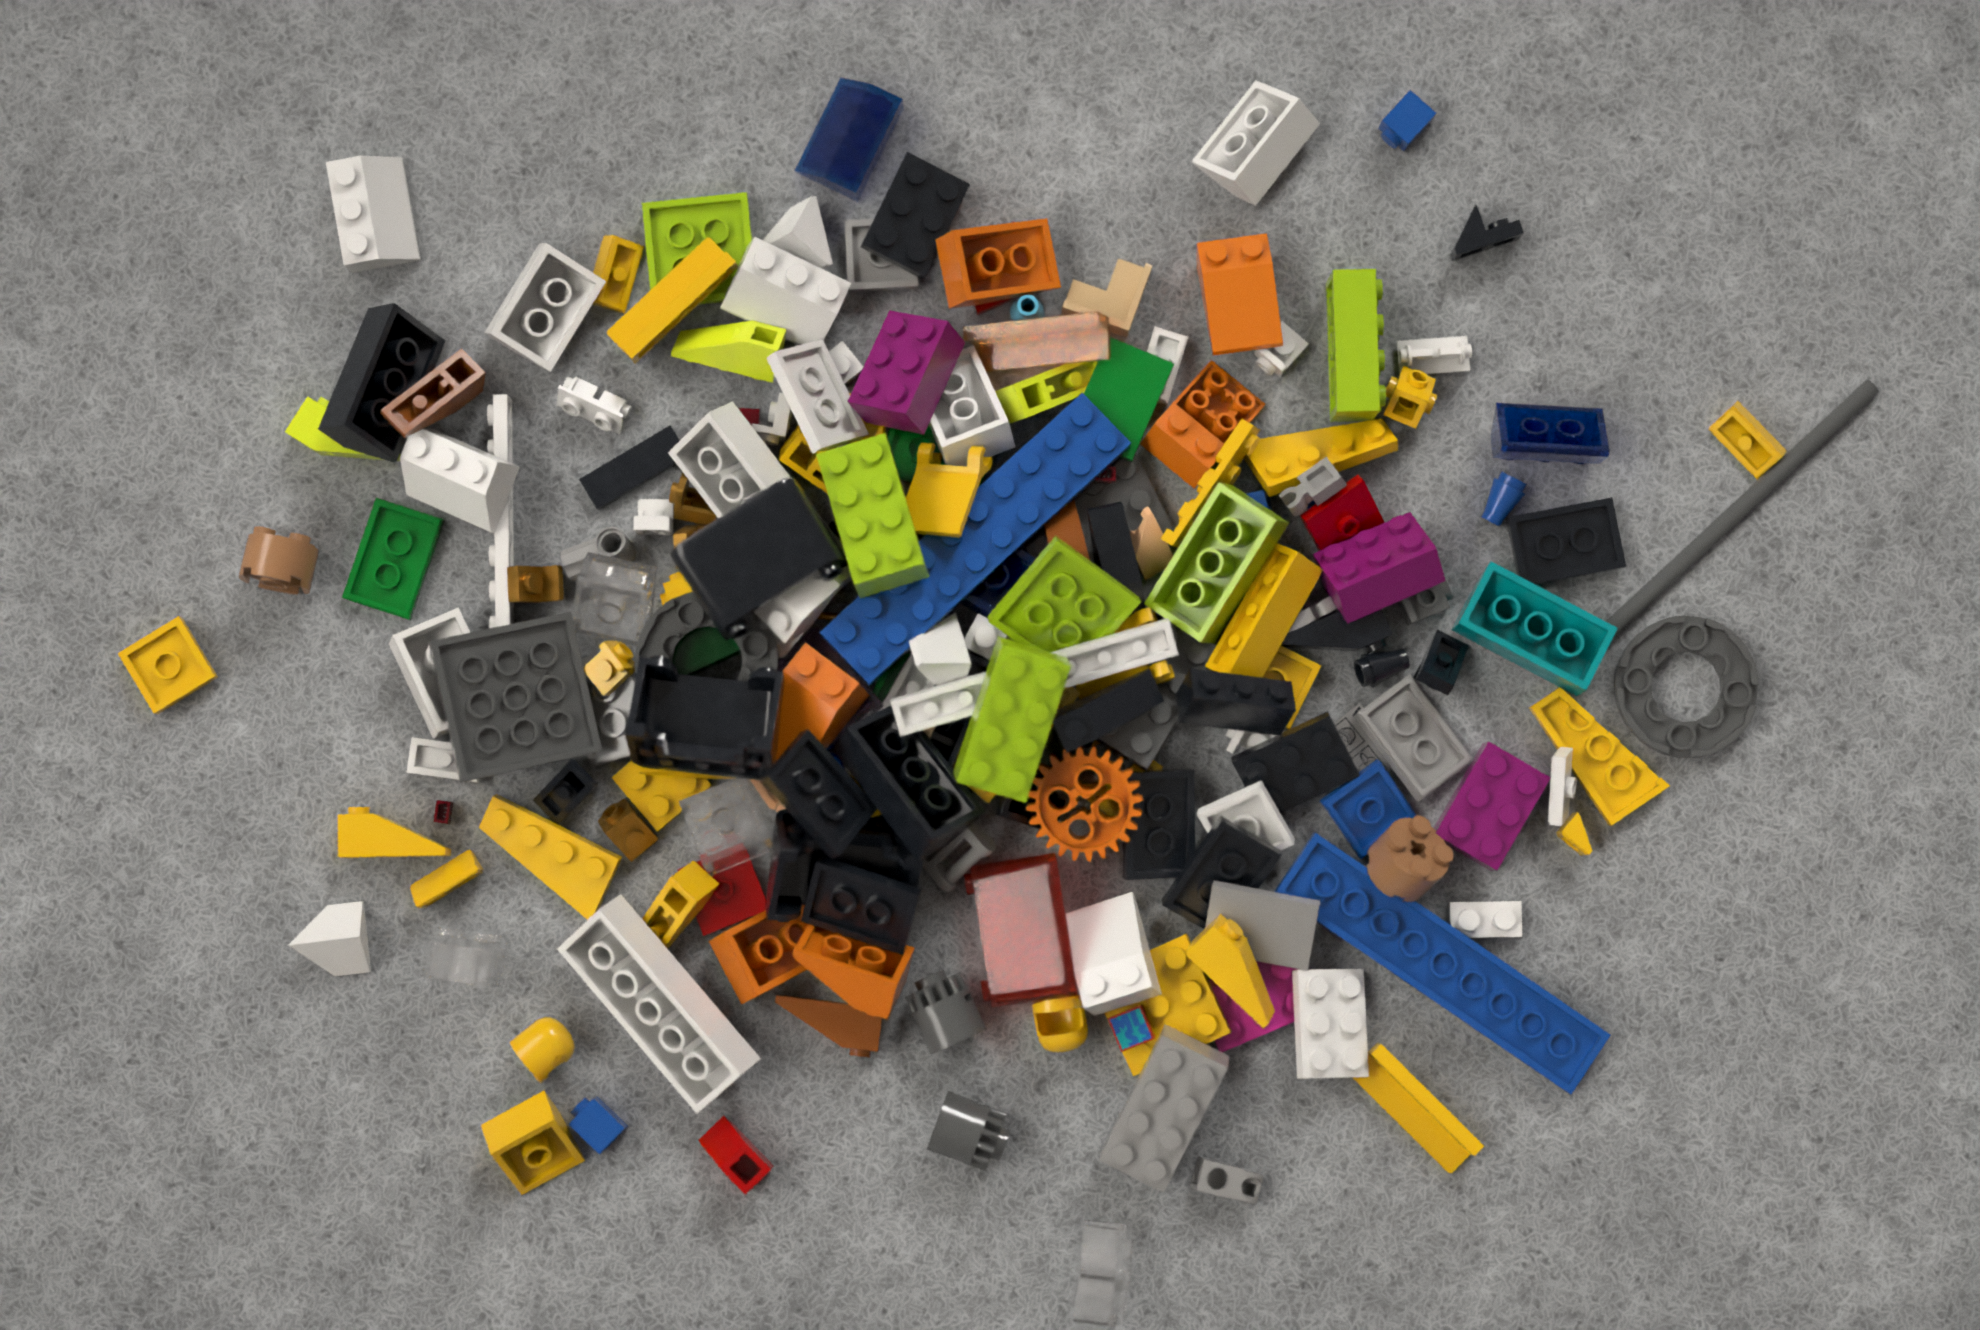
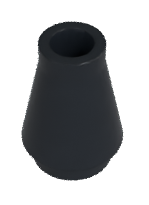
[1354,648,1410,688]

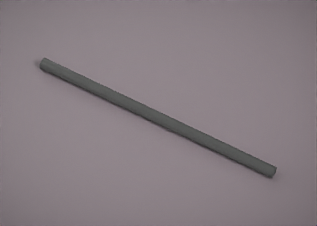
[1606,380,1879,638]

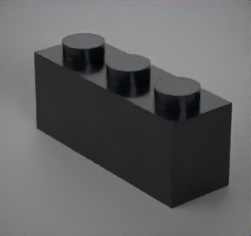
[1176,668,1296,736]

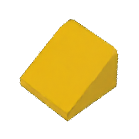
[1556,812,1593,856]

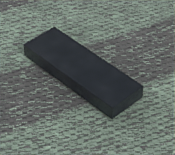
[579,425,680,511]

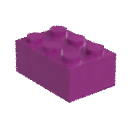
[847,310,965,434]
[1313,512,1446,624]
[1434,741,1551,871]

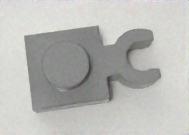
[1279,457,1347,517]
[1288,596,1337,633]

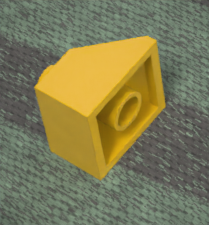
[481,1090,585,1195]

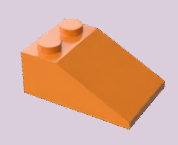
[935,218,1061,309]
[1196,233,1283,356]
[776,643,869,760]
[708,905,808,1005]
[792,924,915,1020]

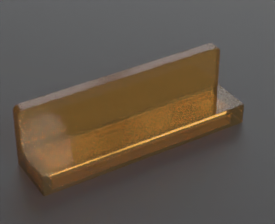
[963,312,1111,373]

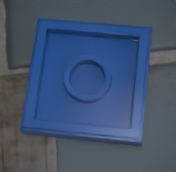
[1319,759,1417,859]

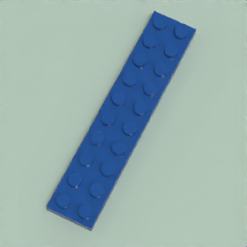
[820,393,1131,686]
[1274,833,1611,1094]

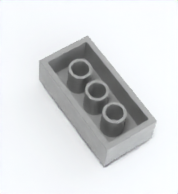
[1099,1024,1230,1193]

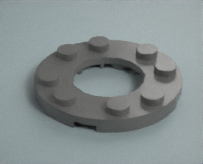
[635,592,779,681]
[1614,615,1759,758]

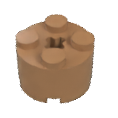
[239,526,319,595]
[1367,815,1454,902]

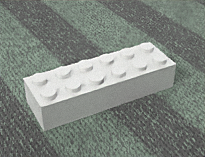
[668,401,852,593]
[557,894,761,1114]

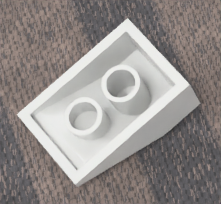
[929,345,1016,466]
[1065,892,1162,1016]

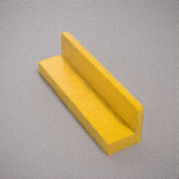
[607,237,738,364]
[1205,543,1322,678]
[1353,1042,1484,1174]

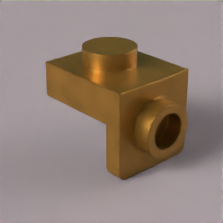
[669,472,718,525]
[598,799,658,862]

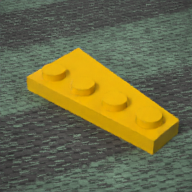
[1244,418,1398,497]
[1160,419,1260,548]
[1529,687,1670,826]
[479,794,622,920]

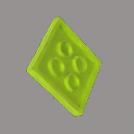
[642,192,752,305]
[988,536,1141,652]

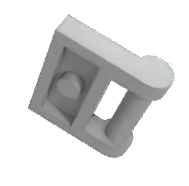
[922,823,996,892]

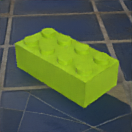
[1326,269,1386,422]
[816,433,929,598]
[1144,482,1289,644]
[953,636,1072,803]

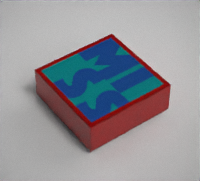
[1108,1004,1156,1052]

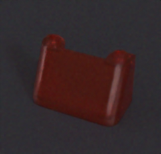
[964,852,1078,1008]

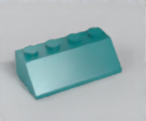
[1451,561,1618,696]

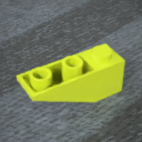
[670,320,787,383]
[285,396,401,461]

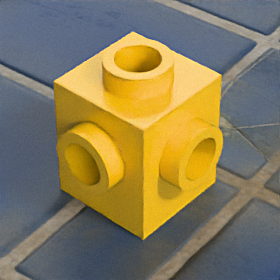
[1383,366,1437,429]

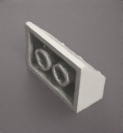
[1191,80,1320,206]
[326,156,421,273]
[720,237,851,345]
[484,243,606,372]
[400,428,520,533]
[755,576,843,643]
[389,608,470,740]

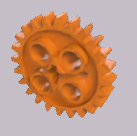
[1026,744,1143,862]

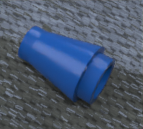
[1481,471,1527,527]

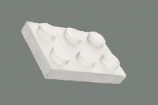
[766,339,869,454]
[1292,969,1369,1079]

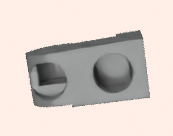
[1190,1156,1264,1204]

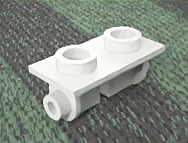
[1397,336,1472,374]
[557,376,632,435]

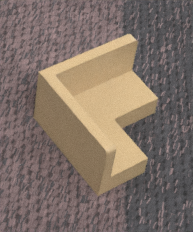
[1061,258,1153,338]

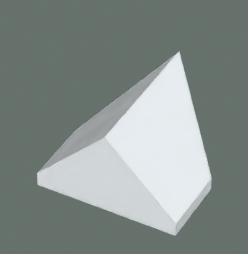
[763,196,833,269]
[909,612,971,686]
[288,901,371,976]

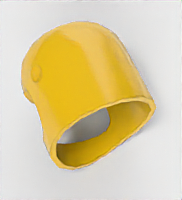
[1032,995,1088,1053]
[510,1017,575,1083]

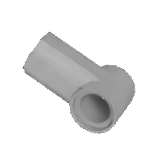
[560,527,636,581]

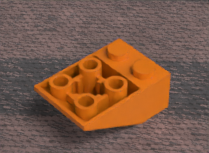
[1140,360,1266,489]

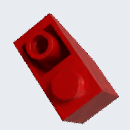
[698,1115,774,1195]

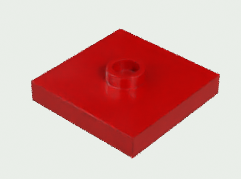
[1300,475,1385,551]
[677,843,766,936]

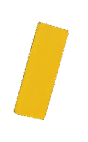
[592,235,644,313]
[1708,401,1787,479]
[410,850,483,908]

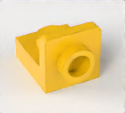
[584,641,635,696]

